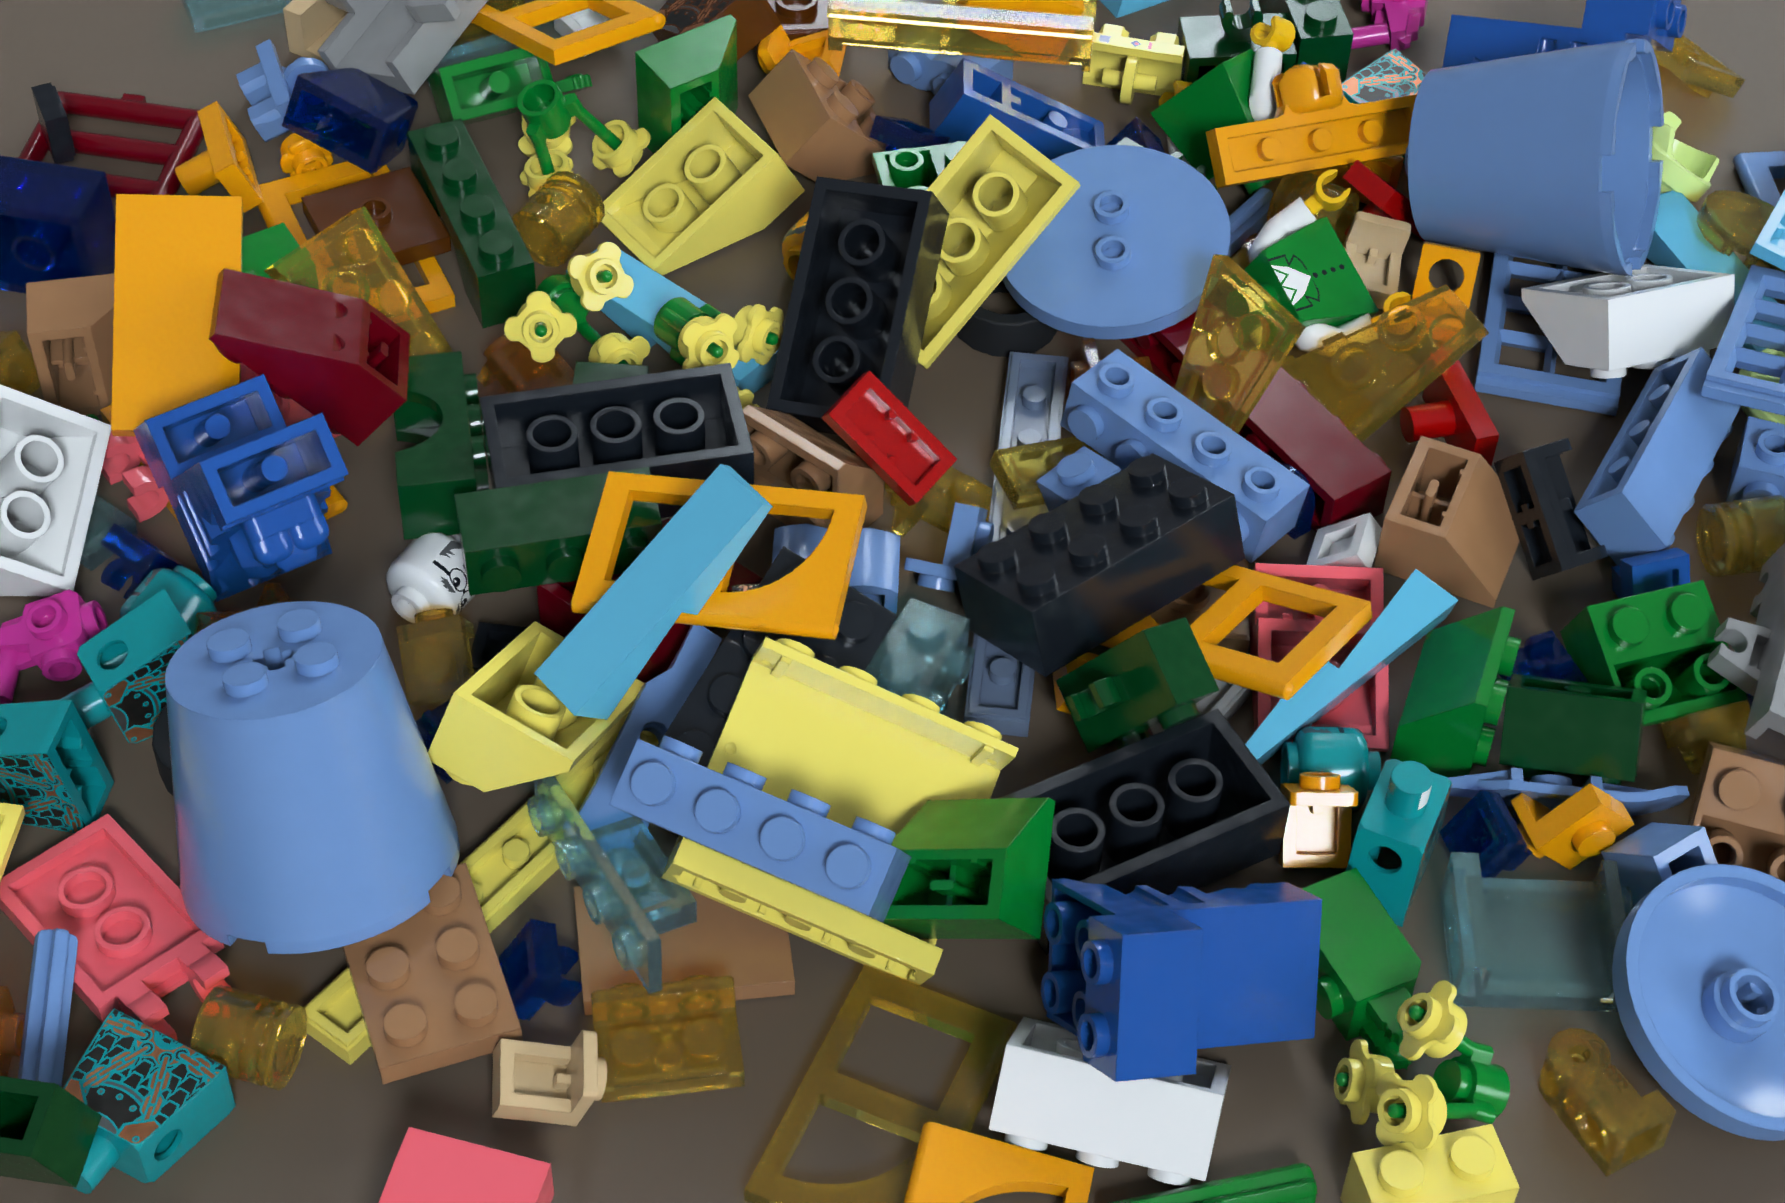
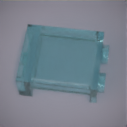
[1440,852,1632,1012]

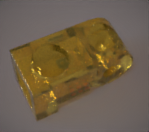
[1538,1028,1676,1177]

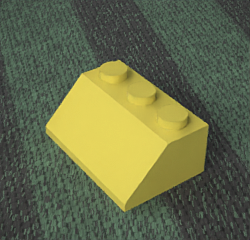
[428,621,645,792]

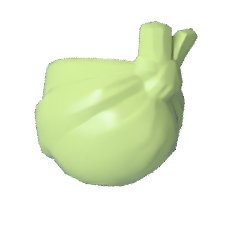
[1652,111,1719,202]

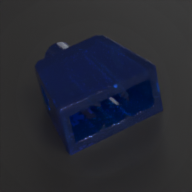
[282,67,418,174]

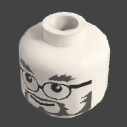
[386,532,475,626]

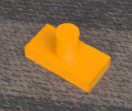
[175,101,264,213]

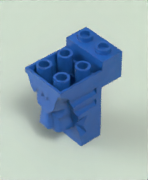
[1442,0,1687,68]
[133,374,349,603]
[1041,878,1322,1082]

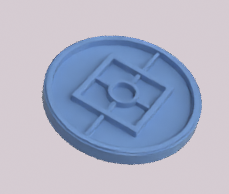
[1003,145,1231,340]

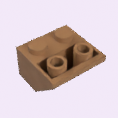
[748,49,896,182]
[26,273,114,415]
[743,404,884,529]
[1374,436,1520,608]
[1688,740,1785,882]

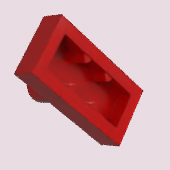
[1342,160,1425,242]
[1400,351,1499,466]
[821,370,957,506]

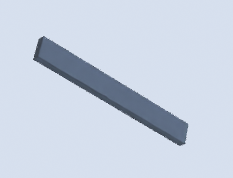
[964,351,1069,737]

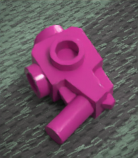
[1351,0,1428,51]
[0,589,108,704]

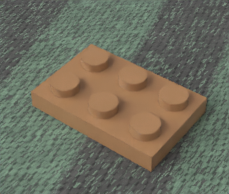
[342,862,523,1084]

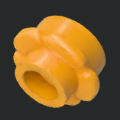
[280,129,334,176]

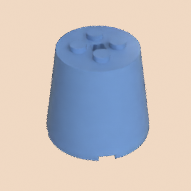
[1405,39,1664,276]
[165,601,460,954]

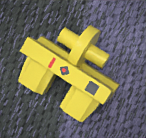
[1082,24,1185,105]

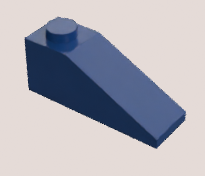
[929,58,1105,160]

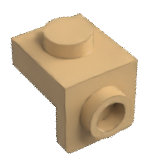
[1343,211,1411,310]
[492,1030,607,1126]

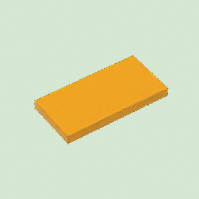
[111,194,243,436]

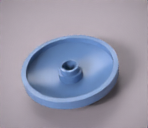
[1612,864,1785,1141]

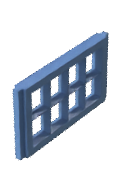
[1474,253,1622,416]
[1701,265,1785,416]

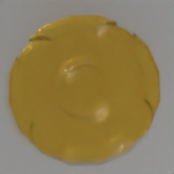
[1696,190,1785,272]

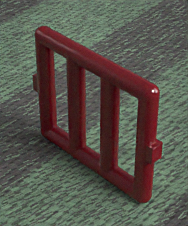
[0,91,204,240]

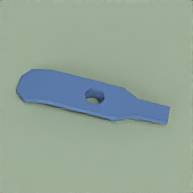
[571,625,722,863]
[1447,767,1690,817]

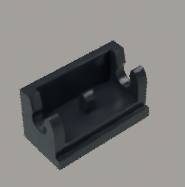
[1494,438,1608,581]

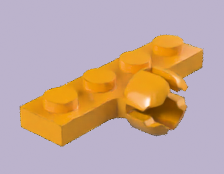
[1206,63,1417,189]

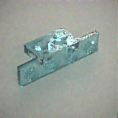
[527,776,697,994]

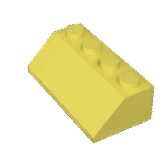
[917,114,1081,370]

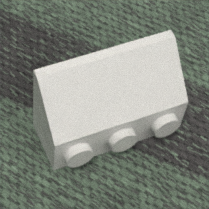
[1522,264,1735,379]
[0,384,111,596]
[989,1017,1232,1186]

